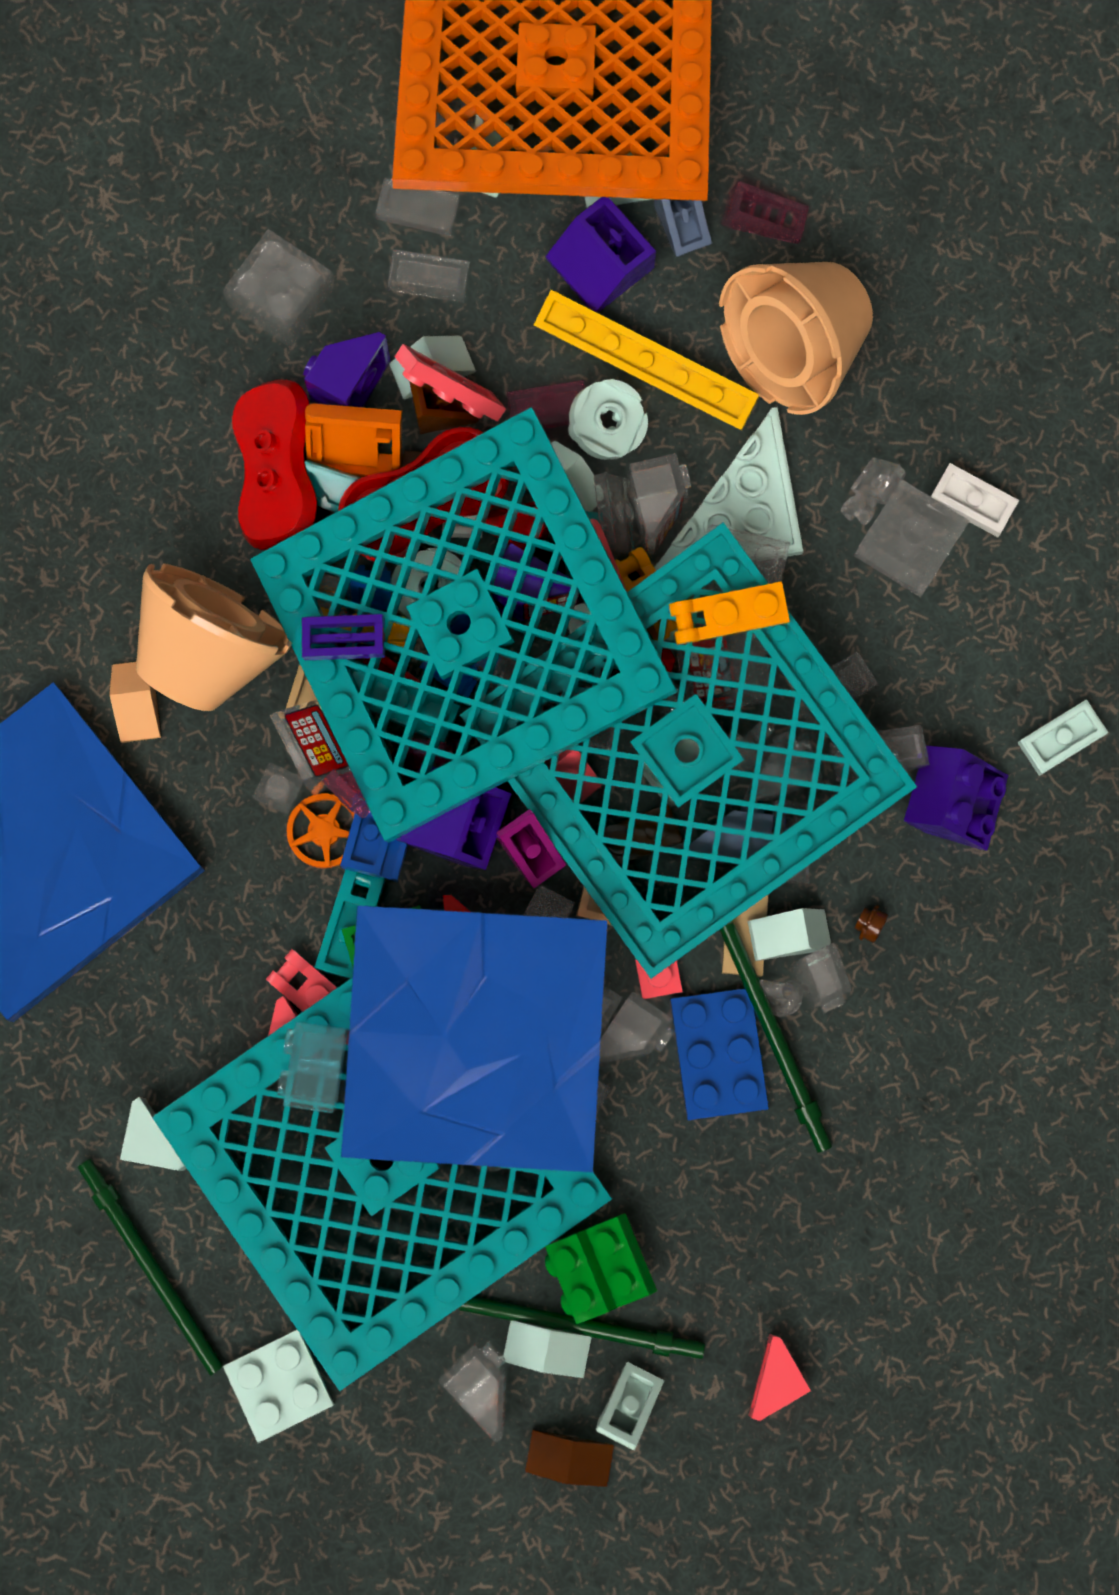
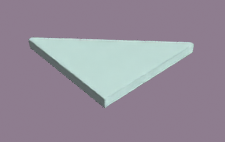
[654,407,803,571]

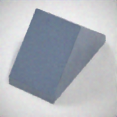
[654,199,712,257]

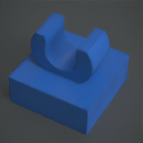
[350,565,392,610]

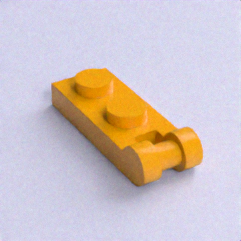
[669,581,790,645]

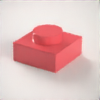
[635,959,683,1000]

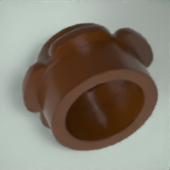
[854,905,889,943]

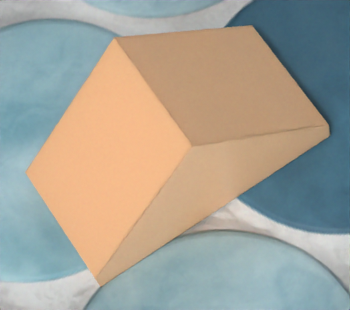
[110,662,161,743]

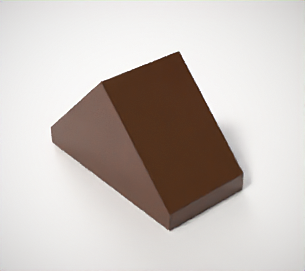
[409,381,479,435]
[525,1429,614,1487]

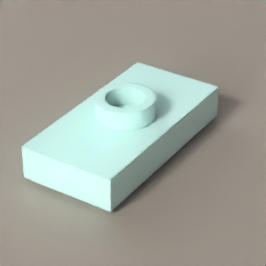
[1018,699,1109,776]

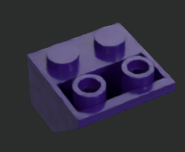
[546,197,656,313]
[904,745,1009,851]
[396,765,511,870]

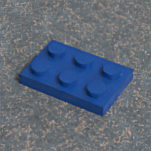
[670,989,769,1121]

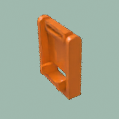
[305,403,402,477]

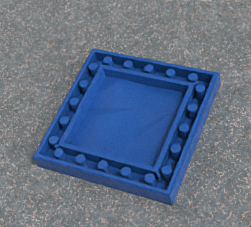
[0,682,205,1023]
[341,906,607,1172]

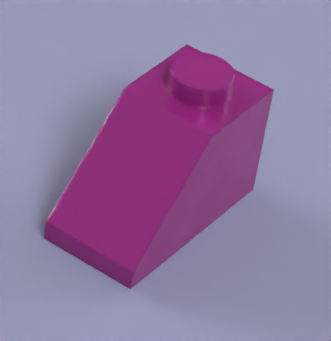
[496,809,566,889]

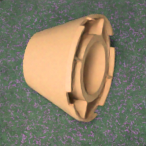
[719,262,873,415]
[136,563,292,711]

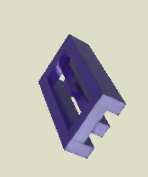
[302,614,385,661]

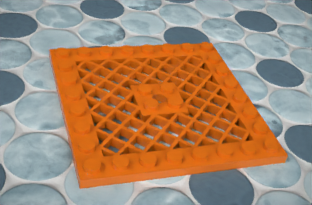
[392,0,711,201]

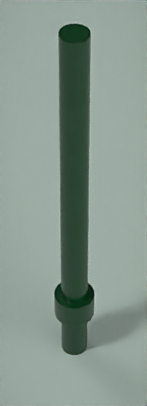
[720,922,832,1153]
[77,1159,224,1376]
[459,1296,705,1359]

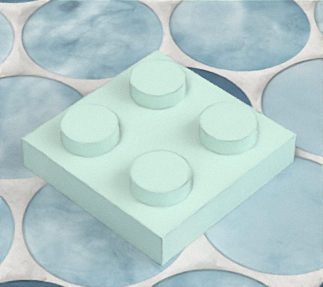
[223,1330,334,1443]

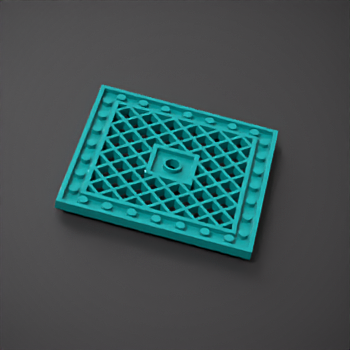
[250,407,678,843]
[460,522,917,979]
[152,977,612,1391]

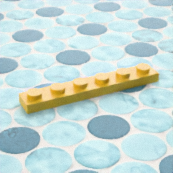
[534,290,760,431]

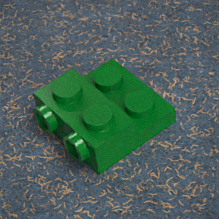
[545,1213,657,1324]

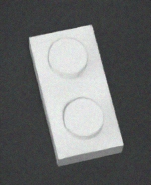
[929,463,1019,537]

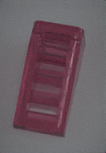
[721,181,809,244]

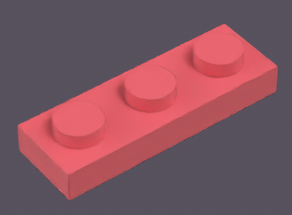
[394,344,506,422]

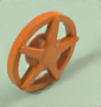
[287,793,356,869]

